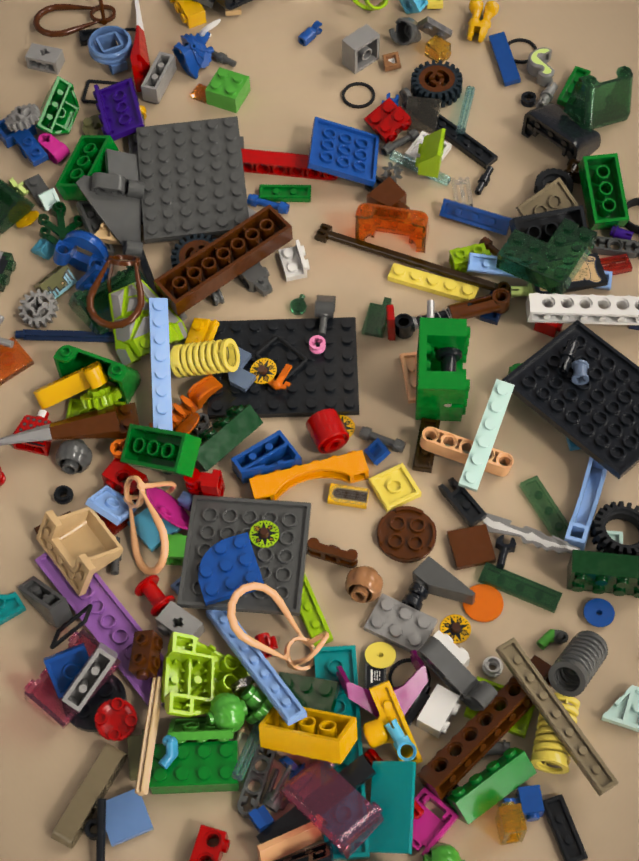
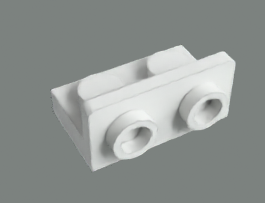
[278,240,310,282]

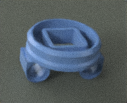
[88,26,133,75]

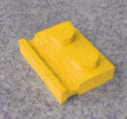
[184,318,220,344]

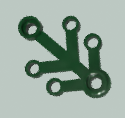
[38,201,85,246]

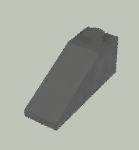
[413,556,475,605]
[17,576,73,628]

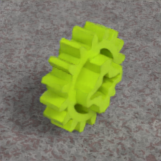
[80,384,122,410]

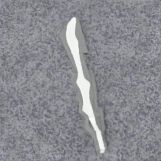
[483,512,580,554]

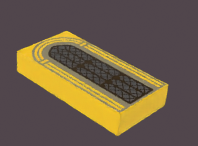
[327,483,369,509]

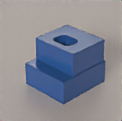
[248,805,274,833]

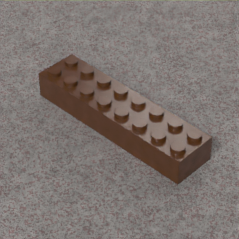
[154,204,293,316]

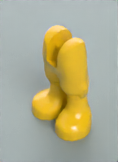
[467,0,499,43]

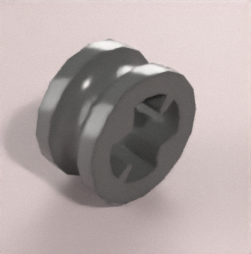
[210,289,224,306]

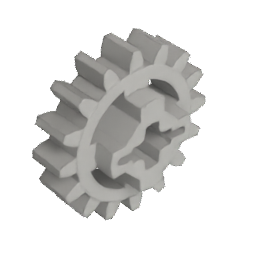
[4,103,41,132]
[18,289,59,329]

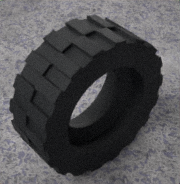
[534,168,574,194]

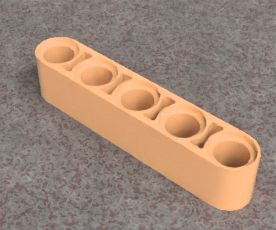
[419,427,514,477]

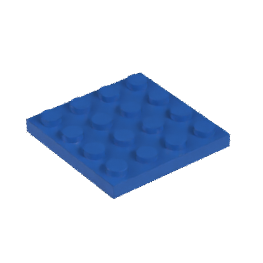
[307,117,379,187]

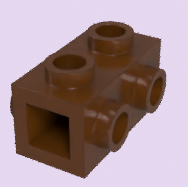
[128,630,163,680]

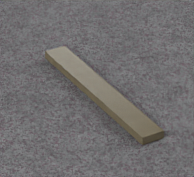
[496,638,619,796]

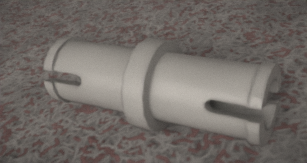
[535,82,558,108]

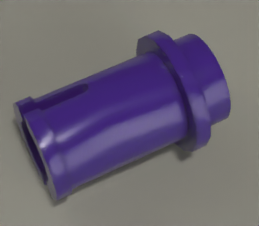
[609,225,634,240]

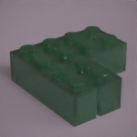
[496,218,597,294]

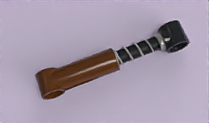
[395,288,510,339]

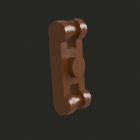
[307,538,358,568]

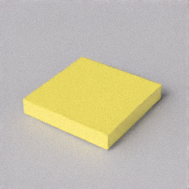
[368,463,421,512]

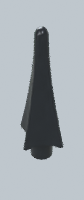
[406,685,431,727]

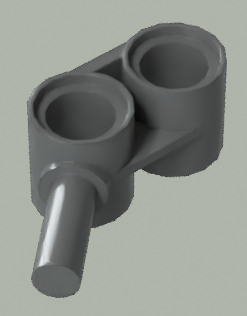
[315,295,336,336]

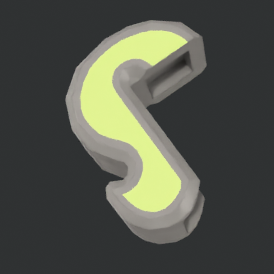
[527,47,555,87]

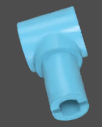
[384,719,417,761]

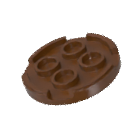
[377,506,437,563]

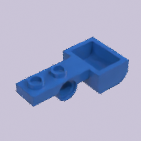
[0,118,49,167]

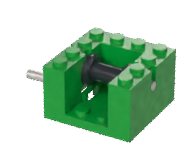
[415,300,470,421]

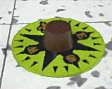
[249,520,279,548]

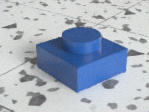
[364,438,391,466]

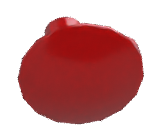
[94,697,138,741]

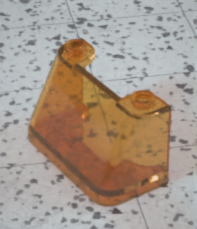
[355,203,430,253]

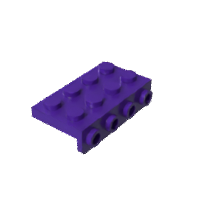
[93,77,145,141]

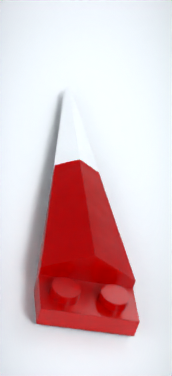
[130,0,150,93]

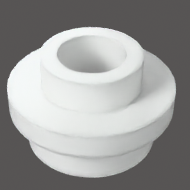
[482,656,503,677]

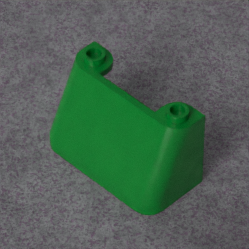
[53,345,141,404]

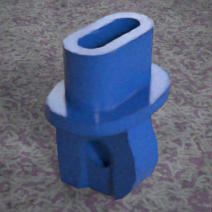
[278,755,311,785]

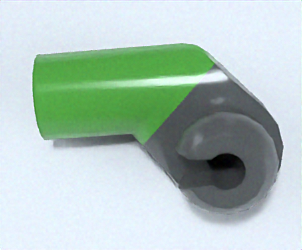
[536,629,569,650]

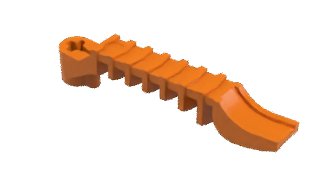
[110,374,223,460]

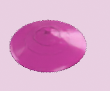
[146,487,190,530]

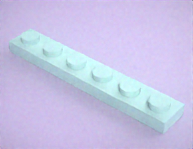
[458,379,515,492]

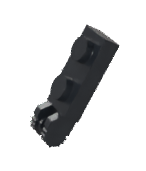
[438,477,487,527]

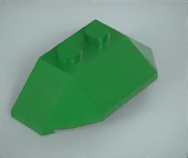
[35,76,80,135]

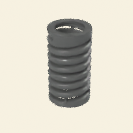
[548,630,608,697]

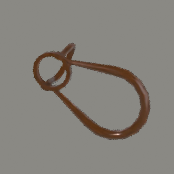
[33,0,116,37]

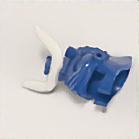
[172,19,221,79]

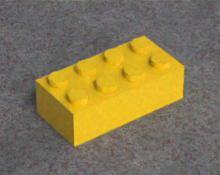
[258,707,358,764]

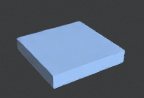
[85,485,137,526]

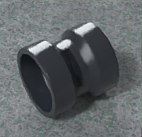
[402,583,429,611]

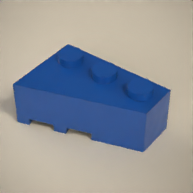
[231,430,302,484]

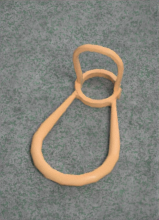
[123,475,177,576]
[227,582,329,672]

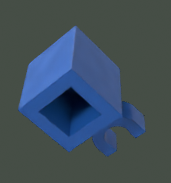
[502,785,545,822]

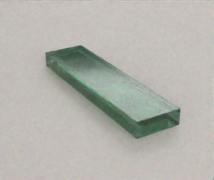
[519,475,569,540]
[478,562,562,613]

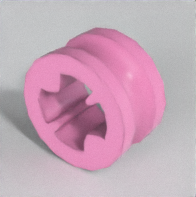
[309,335,326,354]

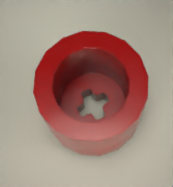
[306,408,349,454]

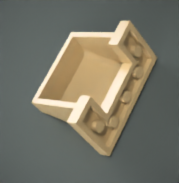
[36,507,123,596]

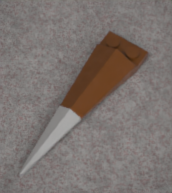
[0,402,140,446]

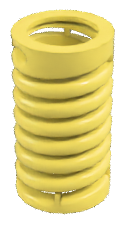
[170,338,240,378]
[530,692,580,774]

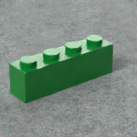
[447,747,537,825]

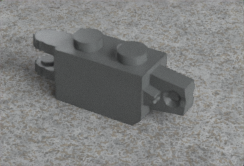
[237,262,273,297]

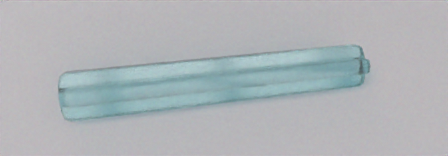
[456,86,475,134]
[390,150,451,186]
[232,716,265,781]

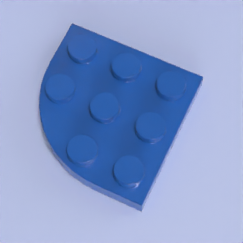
[198,532,264,606]

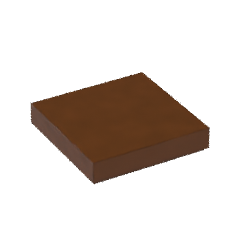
[447,524,496,570]

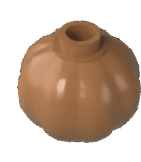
[345,566,383,603]

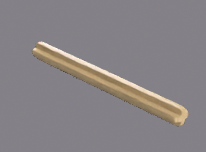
[135,676,162,796]

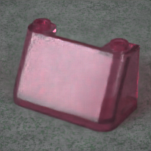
[279,759,384,859]

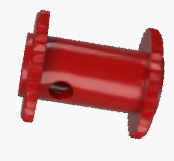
[135,575,175,617]

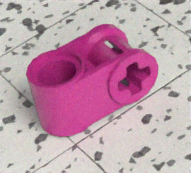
[38,133,70,164]

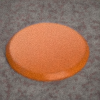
[175,413,200,434]
[463,584,504,622]

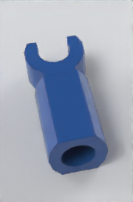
[298,21,322,46]

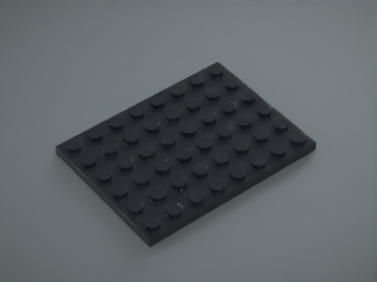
[208,317,359,419]
[502,320,639,479]

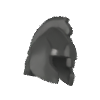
[389,17,422,45]

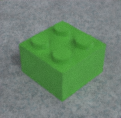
[205,67,251,113]

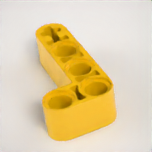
[33,361,108,409]

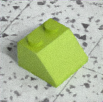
[415,128,446,178]

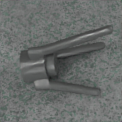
[262,765,312,813]

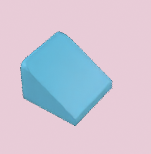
[31,238,55,260]

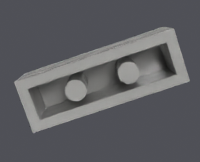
[141,51,177,104]
[61,642,118,712]

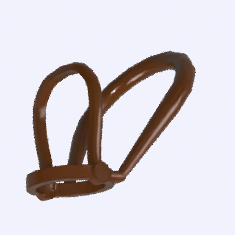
[86,255,145,329]

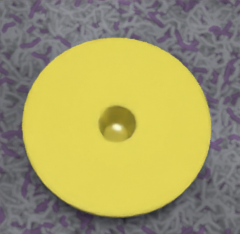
[365,642,396,669]

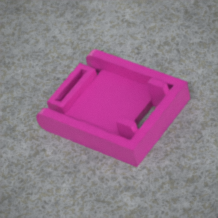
[412,787,459,856]

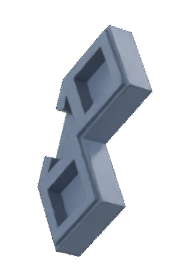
[228,347,256,393]

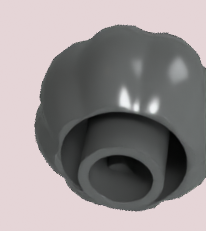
[56,439,93,474]

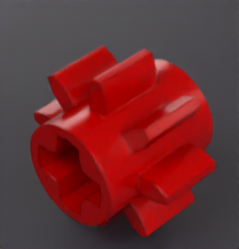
[254,632,278,658]

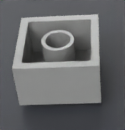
[342,24,380,74]

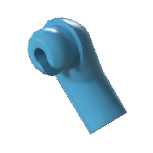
[158,735,179,770]

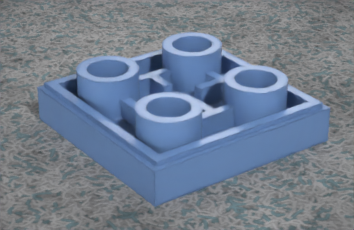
[106,789,154,847]

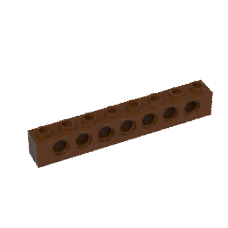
[417,655,552,800]

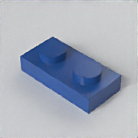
[75,264,109,293]

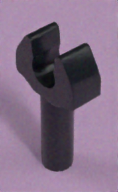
[495,535,516,569]

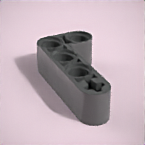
[417,636,498,711]

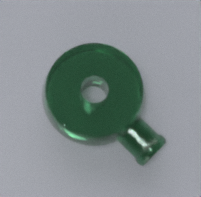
[290,294,307,315]

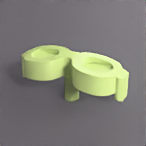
[8,177,30,196]

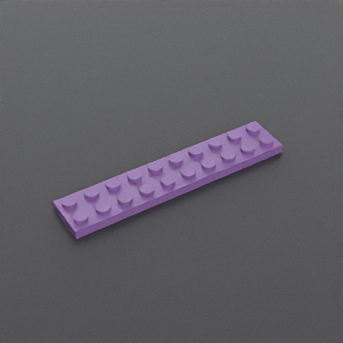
[35,552,164,706]

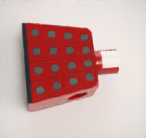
[12,410,52,456]

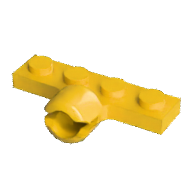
[363,680,423,764]

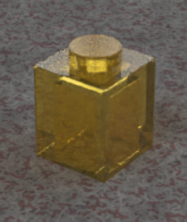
[425,35,451,63]

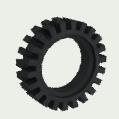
[590,501,639,556]

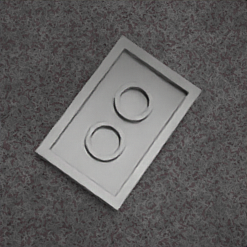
[364,593,438,652]

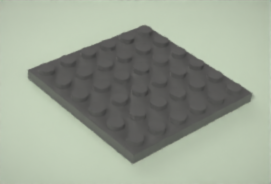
[177,495,311,616]

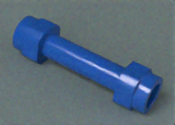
[247,194,290,214]

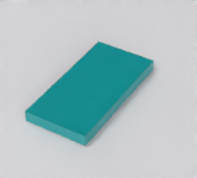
[368,761,416,854]

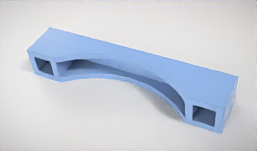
[564,457,608,551]

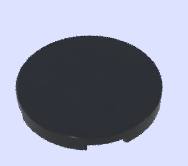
[63,671,127,732]

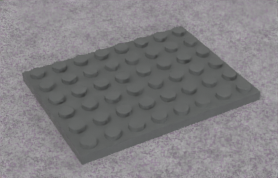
[136,116,249,244]

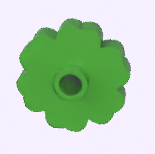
[240,684,273,725]

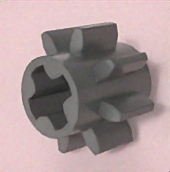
[381,162,403,183]

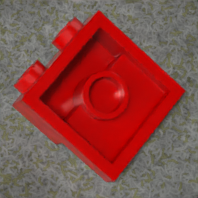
[364,97,412,144]

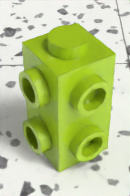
[449,243,491,273]

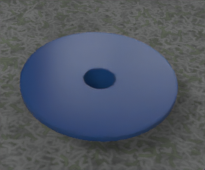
[584,598,615,627]

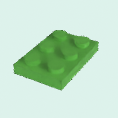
[167,717,234,743]

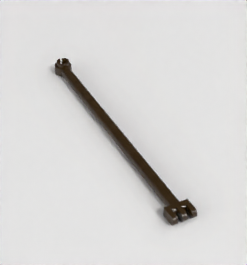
[314,223,511,293]

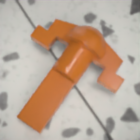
[268,364,292,390]

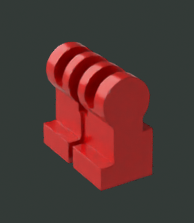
[183,468,225,497]

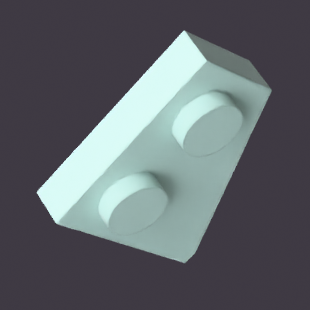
[601,685,639,732]

